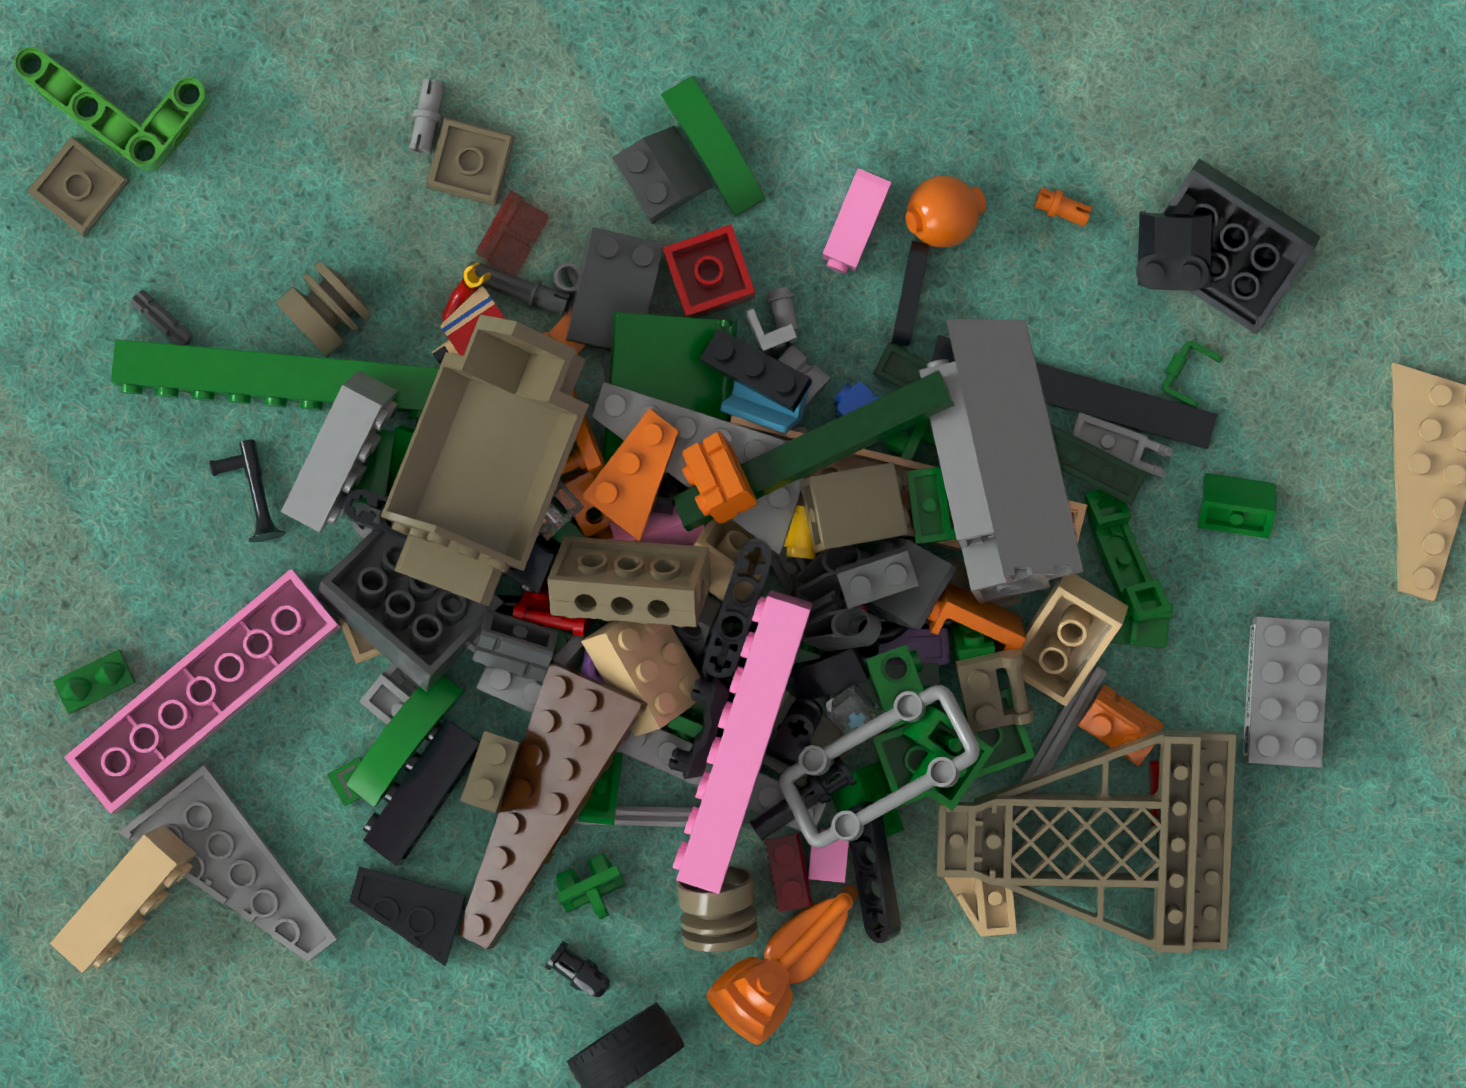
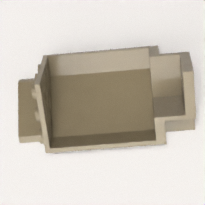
[381,315,589,607]

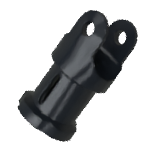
[544,941,610,997]

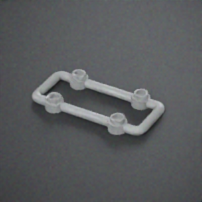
[779,685,980,848]

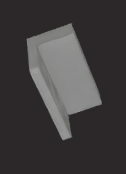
[746,308,797,356]

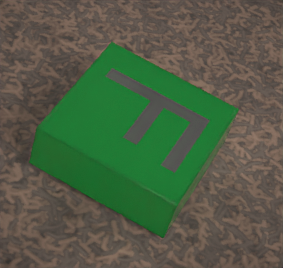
[327,757,362,806]

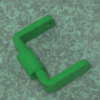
[1162,341,1223,408]

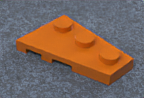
[582,408,680,542]

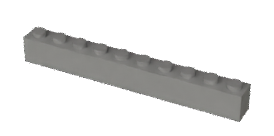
[476,667,826,832]

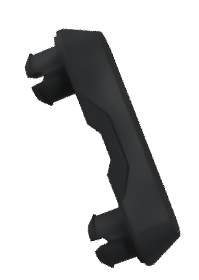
[669,678,730,779]

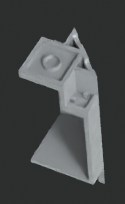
[919,319,1084,604]

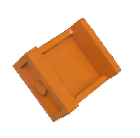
[927,583,1026,652]

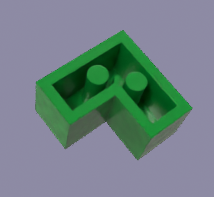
[902,705,994,811]

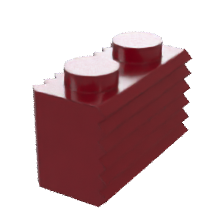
[764,833,813,912]

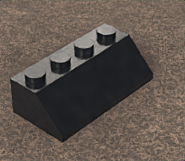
[363,719,480,866]

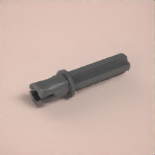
[467,262,571,316]

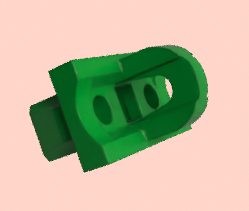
[884,417,937,460]
[556,853,626,920]

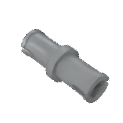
[408,79,445,155]

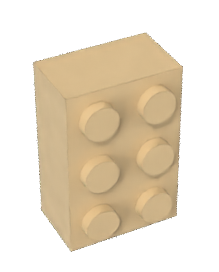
[1004,574,1129,706]
[581,620,701,736]

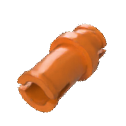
[1034,186,1093,228]

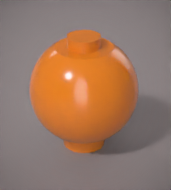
[905,175,986,248]

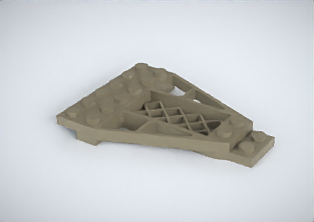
[936,730,1236,953]

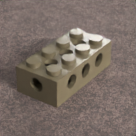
[547,536,711,627]

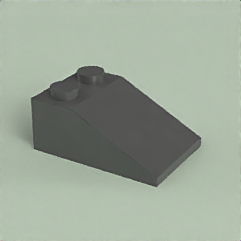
[566,227,663,351]

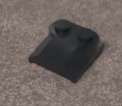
[1136,211,1213,291]

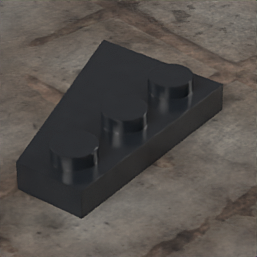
[349,866,466,966]

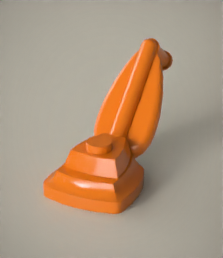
[706,885,858,1045]

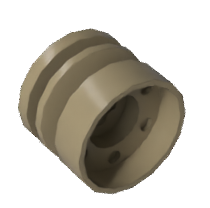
[275,260,372,358]
[677,865,759,952]

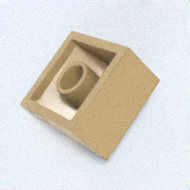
[694,519,775,601]

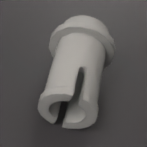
[766,287,800,331]

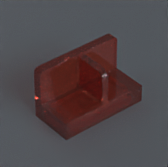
[475,190,549,276]

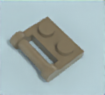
[955,649,1034,733]

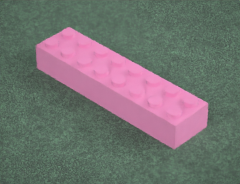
[64,569,342,814]
[673,590,813,894]

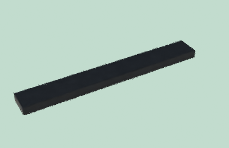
[931,335,1218,450]

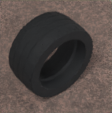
[567,1002,685,1088]

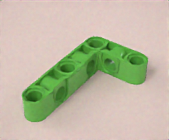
[14,47,210,172]

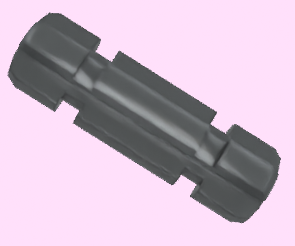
[131,290,193,346]

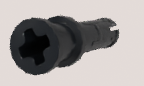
[749,756,857,841]

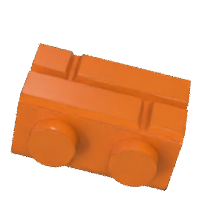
[682,432,757,524]
[1078,684,1165,767]

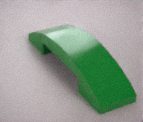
[661,76,765,217]
[1084,490,1172,622]
[346,675,465,807]

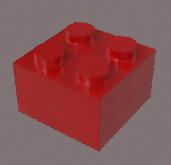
[663,224,755,318]

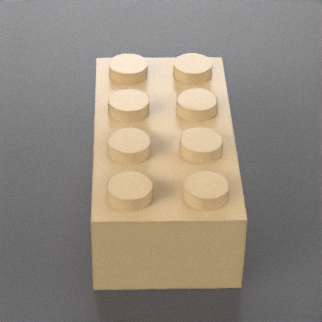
[50,825,196,973]

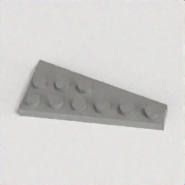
[592,381,805,555]
[118,765,339,962]

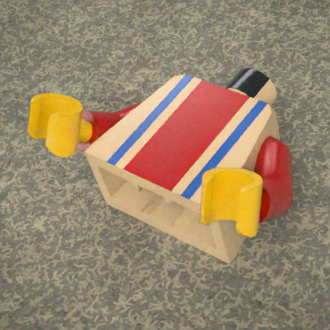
[432,262,505,365]

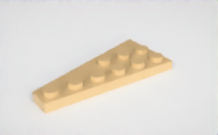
[1391,362,1466,602]

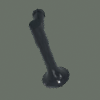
[210,439,286,542]

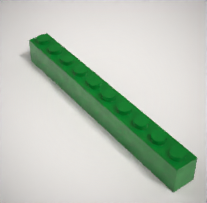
[111,339,439,420]

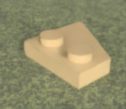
[943,877,1017,937]

